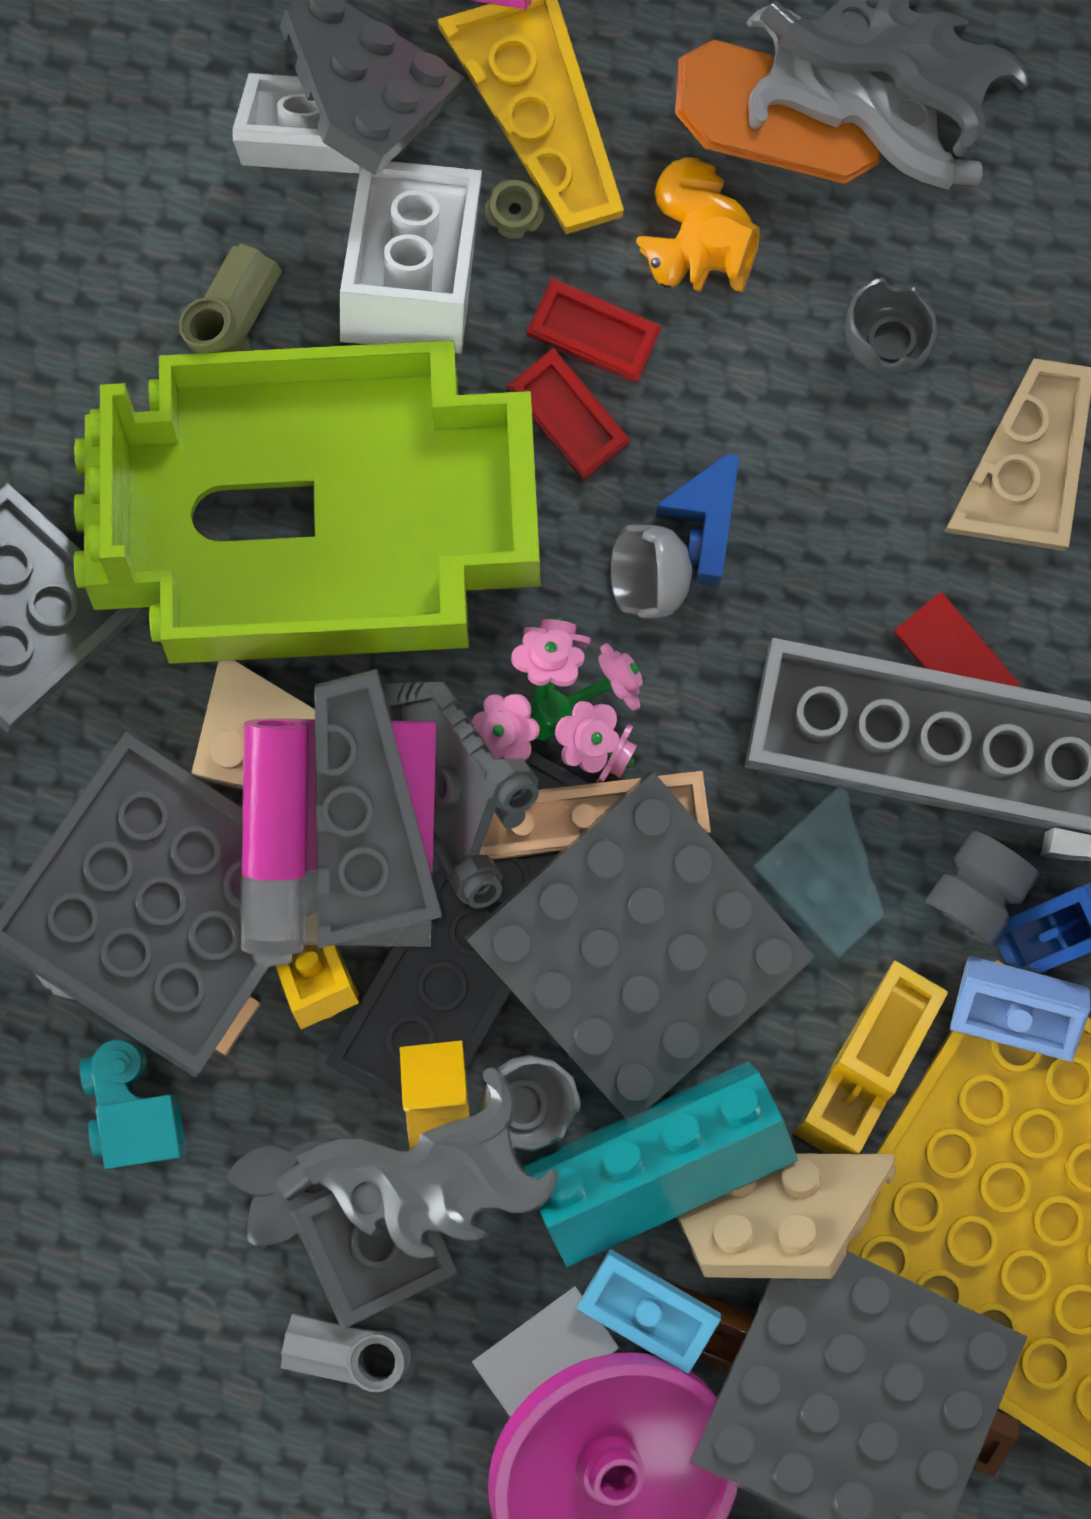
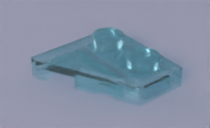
[752,785,884,958]

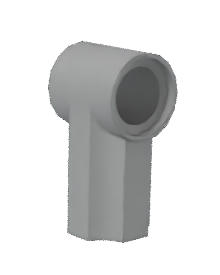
[280,1313,411,1392]

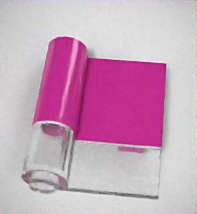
[241,718,436,966]

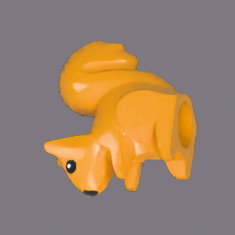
[636,157,760,292]

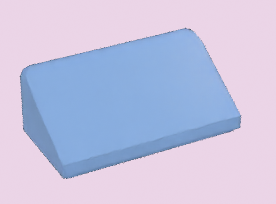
[950,956,1091,1062]

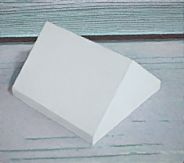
[233,73,361,173]

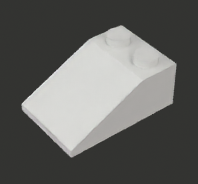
[340,161,482,354]

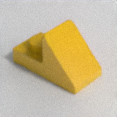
[274,912,359,1030]
[400,1040,470,1151]

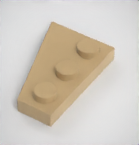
[944,359,1091,551]

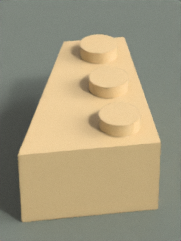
[191,660,315,790]

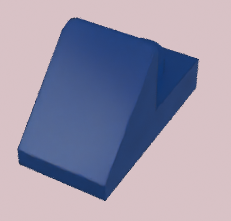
[656,454,739,586]

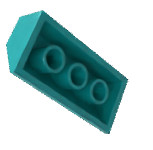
[522,1061,798,1267]

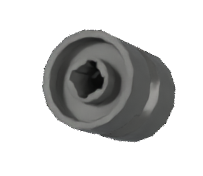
[924,830,1040,948]

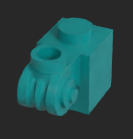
[79,1040,187,1169]

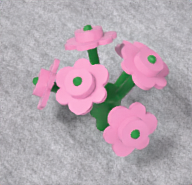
[472,617,643,783]

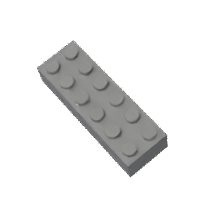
[744,638,1091,835]

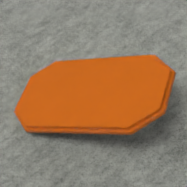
[675,39,880,184]

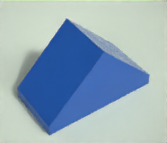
[996,883,1091,974]

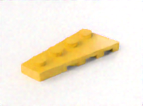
[437,0,624,234]

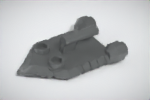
[383,682,539,909]

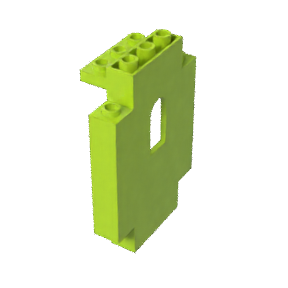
[74,340,541,664]

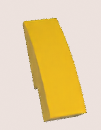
[793,960,948,1154]

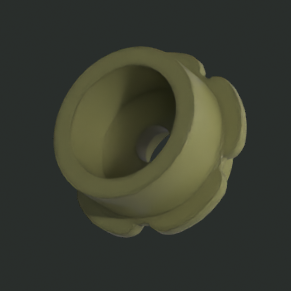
[485,180,544,239]

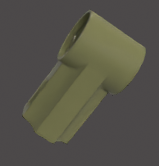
[179,243,282,354]

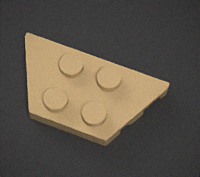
[676,1154,896,1279]

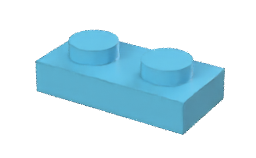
[577,1249,721,1374]

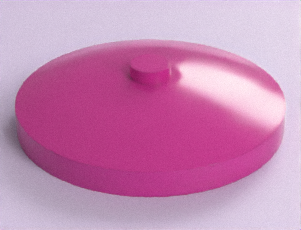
[488,1352,738,1519]

